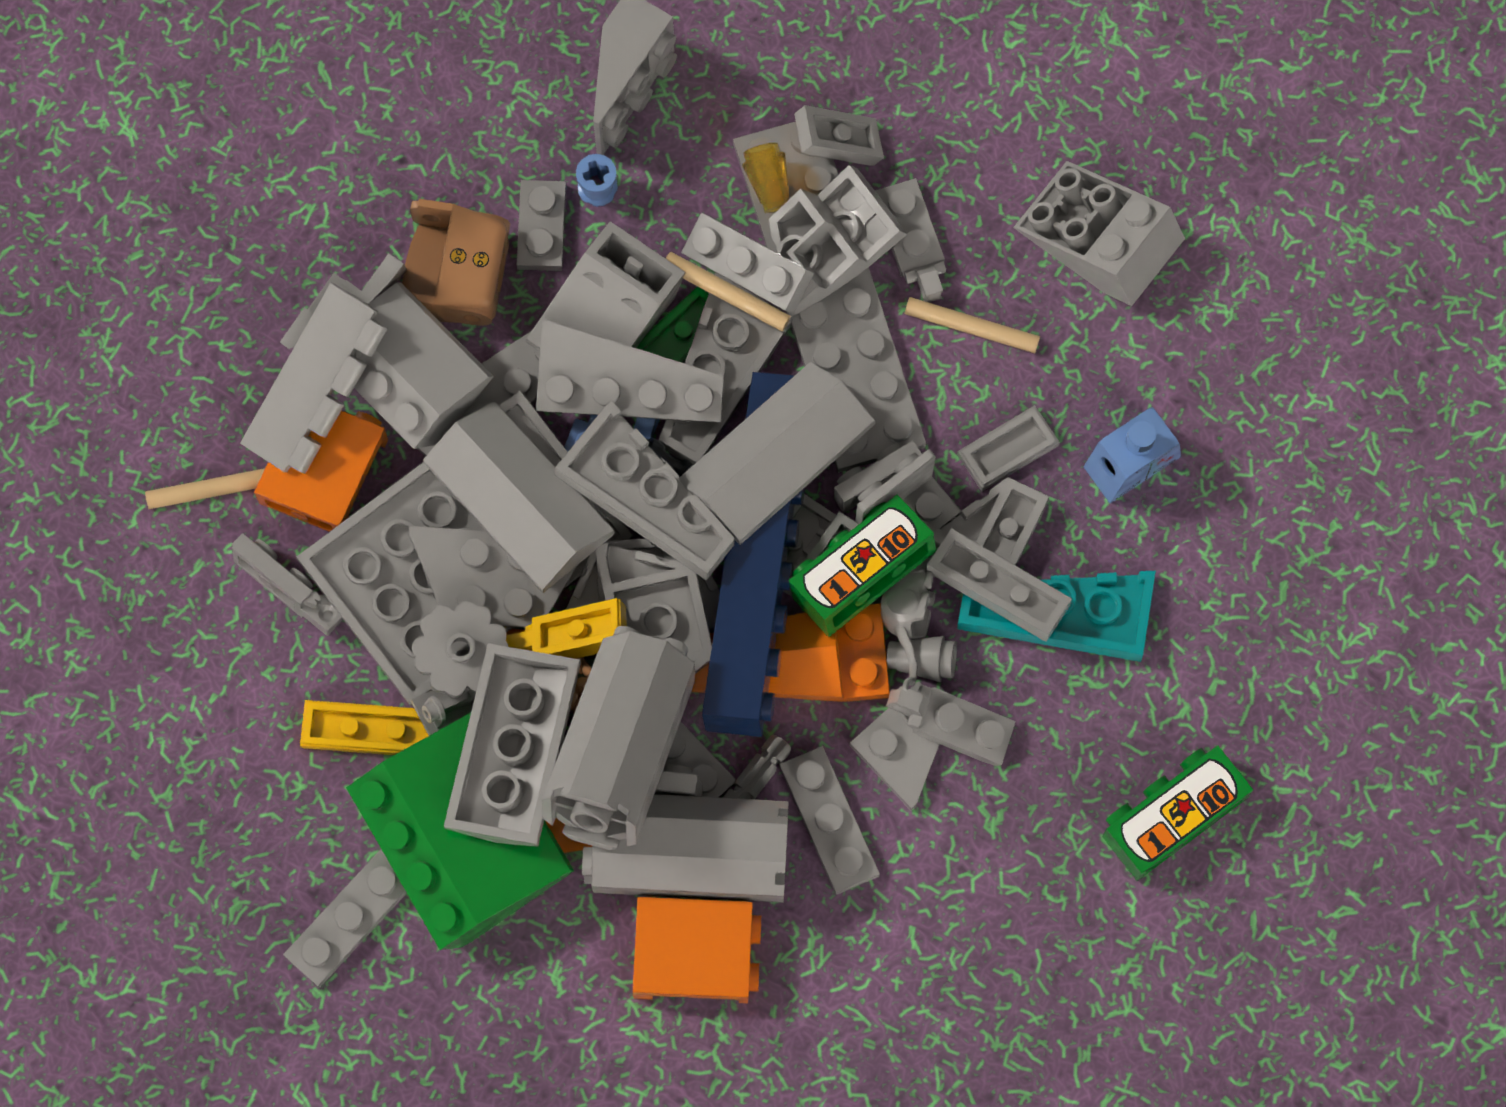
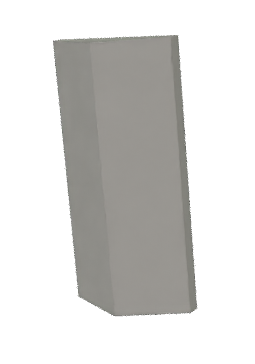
[679,362,875,545]
[423,402,615,593]
[444,643,581,846]

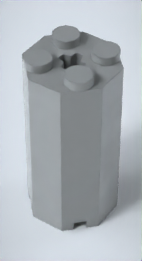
[542,626,695,850]
[582,795,789,903]

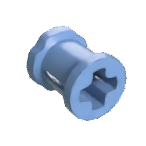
[576,154,618,207]

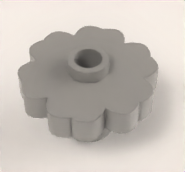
[412,600,509,698]

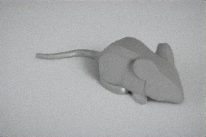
[881,557,935,691]

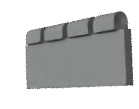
[240,283,388,474]

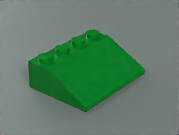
[346,713,574,950]

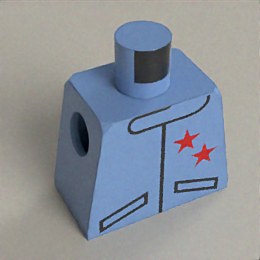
[1084,407,1181,503]

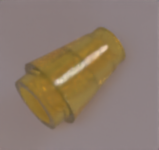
[742,143,789,213]

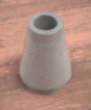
[887,636,957,682]

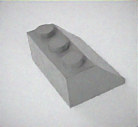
[354,282,494,449]

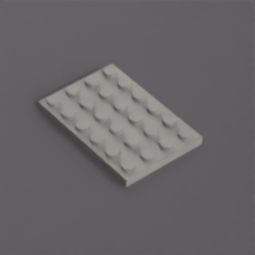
[296,391,633,707]

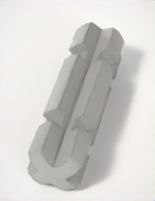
[723,734,791,800]

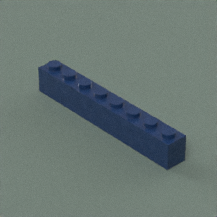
[702,372,805,737]

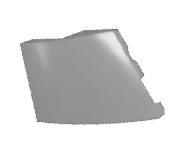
[768,165,907,316]
[280,253,407,349]

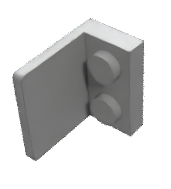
[855,449,961,531]

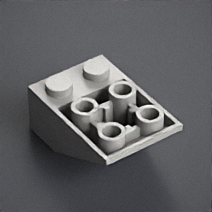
[593,0,677,155]
[1013,161,1185,306]
[526,221,685,352]

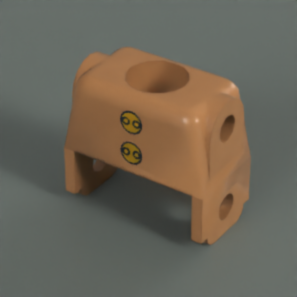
[402,199,511,326]

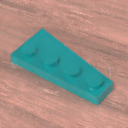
[957,570,1156,662]

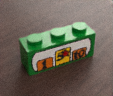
[788,494,936,638]
[1102,745,1253,881]

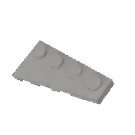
[555,400,735,580]

